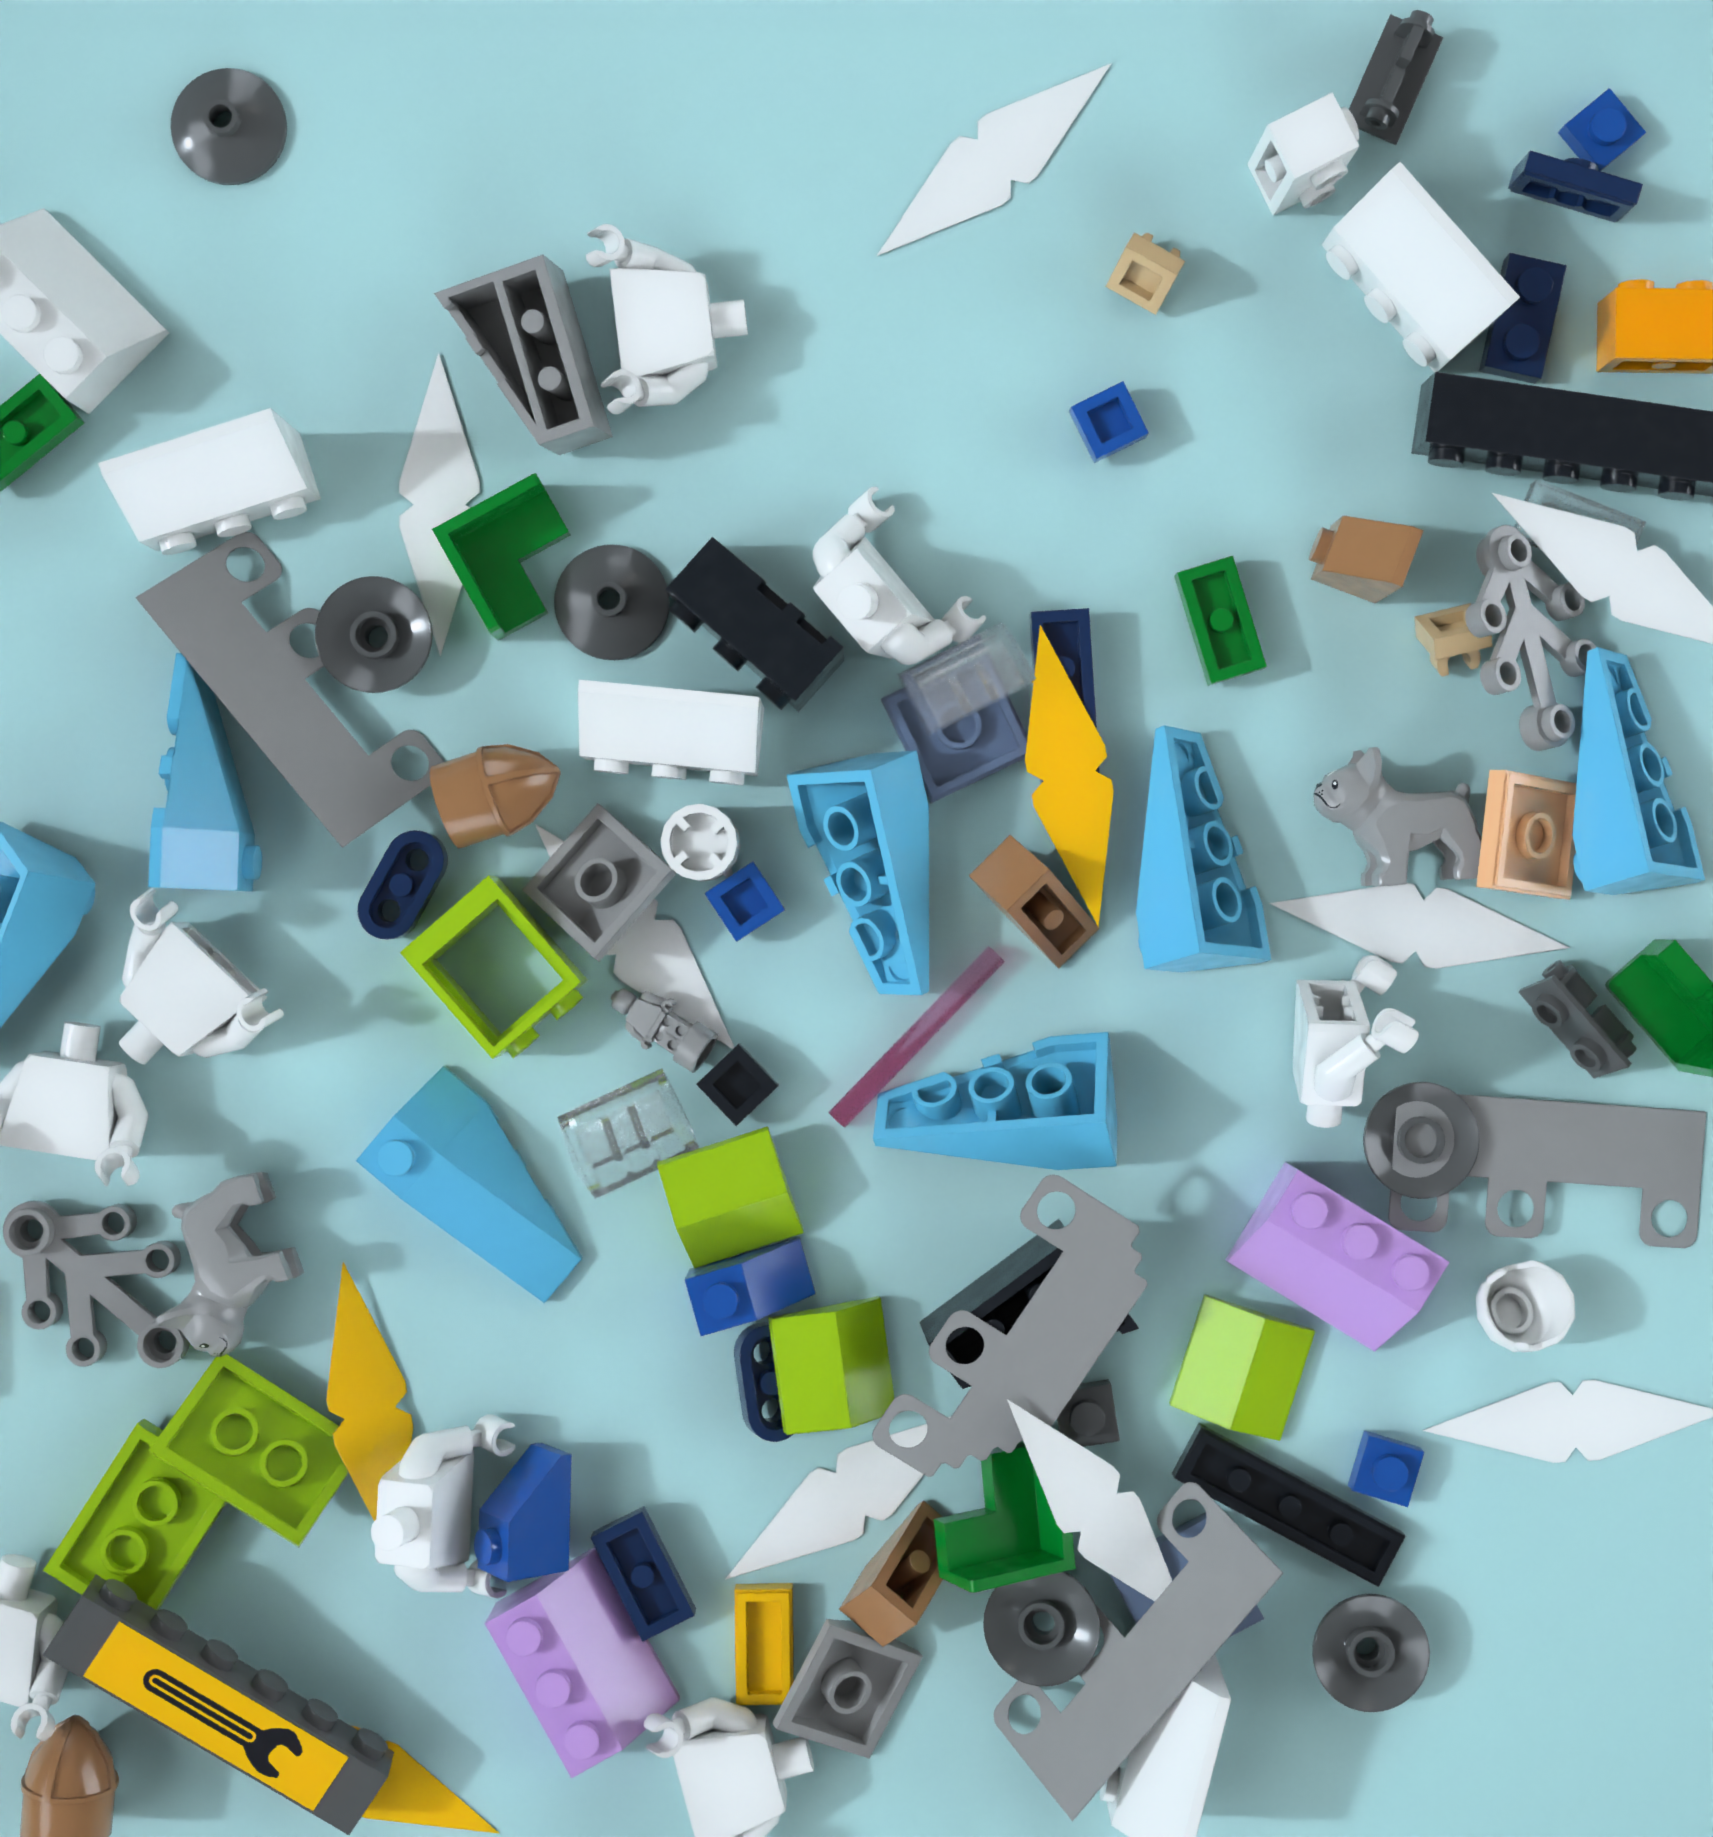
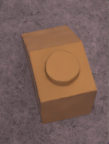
[1309,516,1424,603]
[969,835,1100,969]
[839,1500,943,1647]

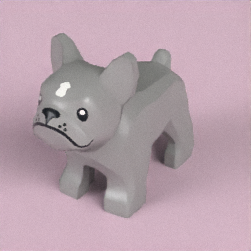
[1313,747,1482,886]
[155,1172,304,1357]

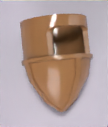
[429,744,561,849]
[20,1715,119,1837]

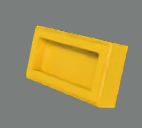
[734,1583,794,1705]

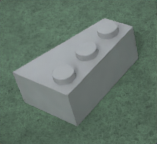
[434,254,613,455]

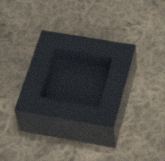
[696,1043,779,1126]

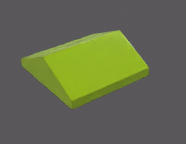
[657,1126,804,1269]
[1169,1294,1315,1441]
[768,1296,895,1435]

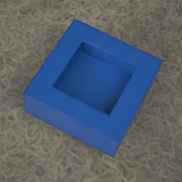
[1558,88,1646,171]
[1069,381,1149,463]
[704,861,785,942]
[1348,1430,1424,1507]

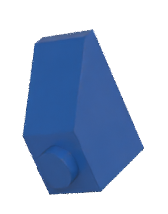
[684,1237,816,1336]
[474,1443,572,1582]

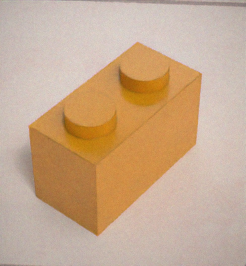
[1596,279,1713,374]

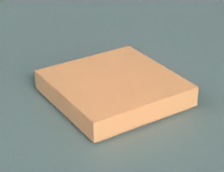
[1476,770,1577,900]

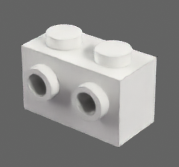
[1247,92,1359,216]

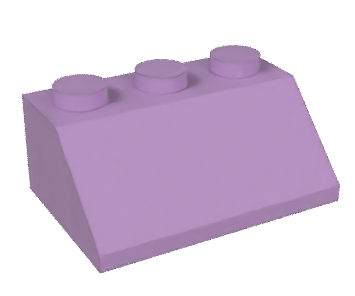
[1225,1162,1449,1351]
[485,1547,680,1778]

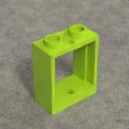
[400,875,588,1059]

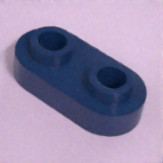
[357,830,448,940]
[734,1322,793,1442]

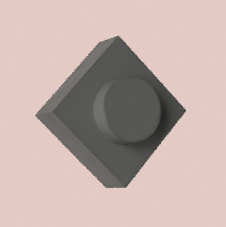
[1057,1379,1120,1447]

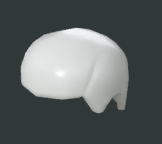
[1476,1261,1575,1352]

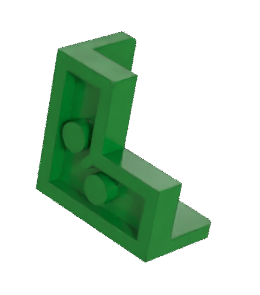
[432,473,571,641]
[1605,939,1713,1077]
[934,1441,1076,1593]

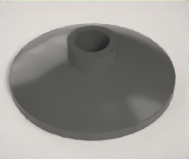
[170,68,287,185]
[554,545,670,660]
[315,576,433,693]
[1363,1082,1480,1199]
[983,1572,1100,1686]
[1312,1594,1430,1712]

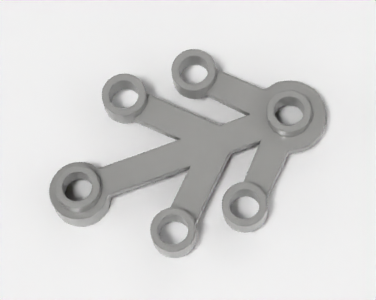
[1465,525,1596,751]
[3,1201,190,1368]

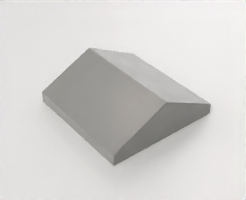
[522,803,676,962]
[772,1619,923,1759]

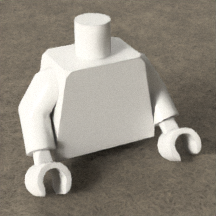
[586,224,748,414]
[813,487,986,665]
[119,888,284,1065]
[1293,955,1419,1128]
[0,1022,149,1186]
[371,1414,515,1598]
[0,1554,68,1741]
[644,1697,814,1837]

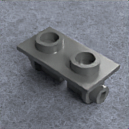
[1349,10,1443,145]
[1519,960,1637,1079]

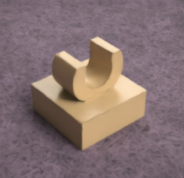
[1105,232,1185,315]
[1414,603,1492,677]

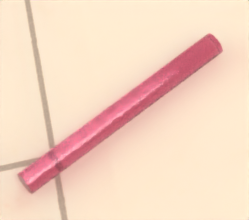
[829,946,1005,1128]

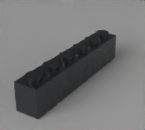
[1411,372,1713,500]

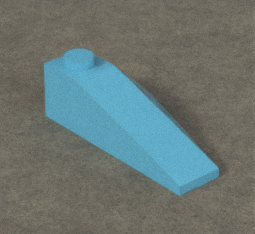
[1572,647,1705,895]
[148,653,262,892]
[1136,725,1271,973]
[787,750,929,995]
[0,822,96,1028]
[873,1032,1118,1170]
[356,1066,583,1303]

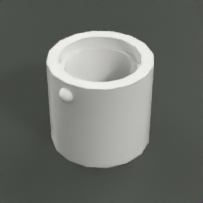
[660,804,741,882]

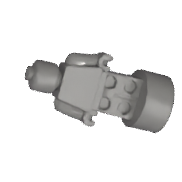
[610,988,718,1073]

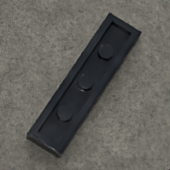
[1172,1423,1406,1587]

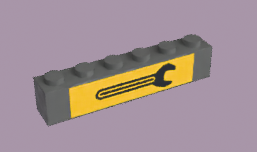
[43,1575,394,1835]

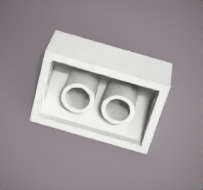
[1322,162,1520,373]
[0,208,169,414]
[98,408,321,555]
[578,680,764,785]
[1100,1654,1231,1837]

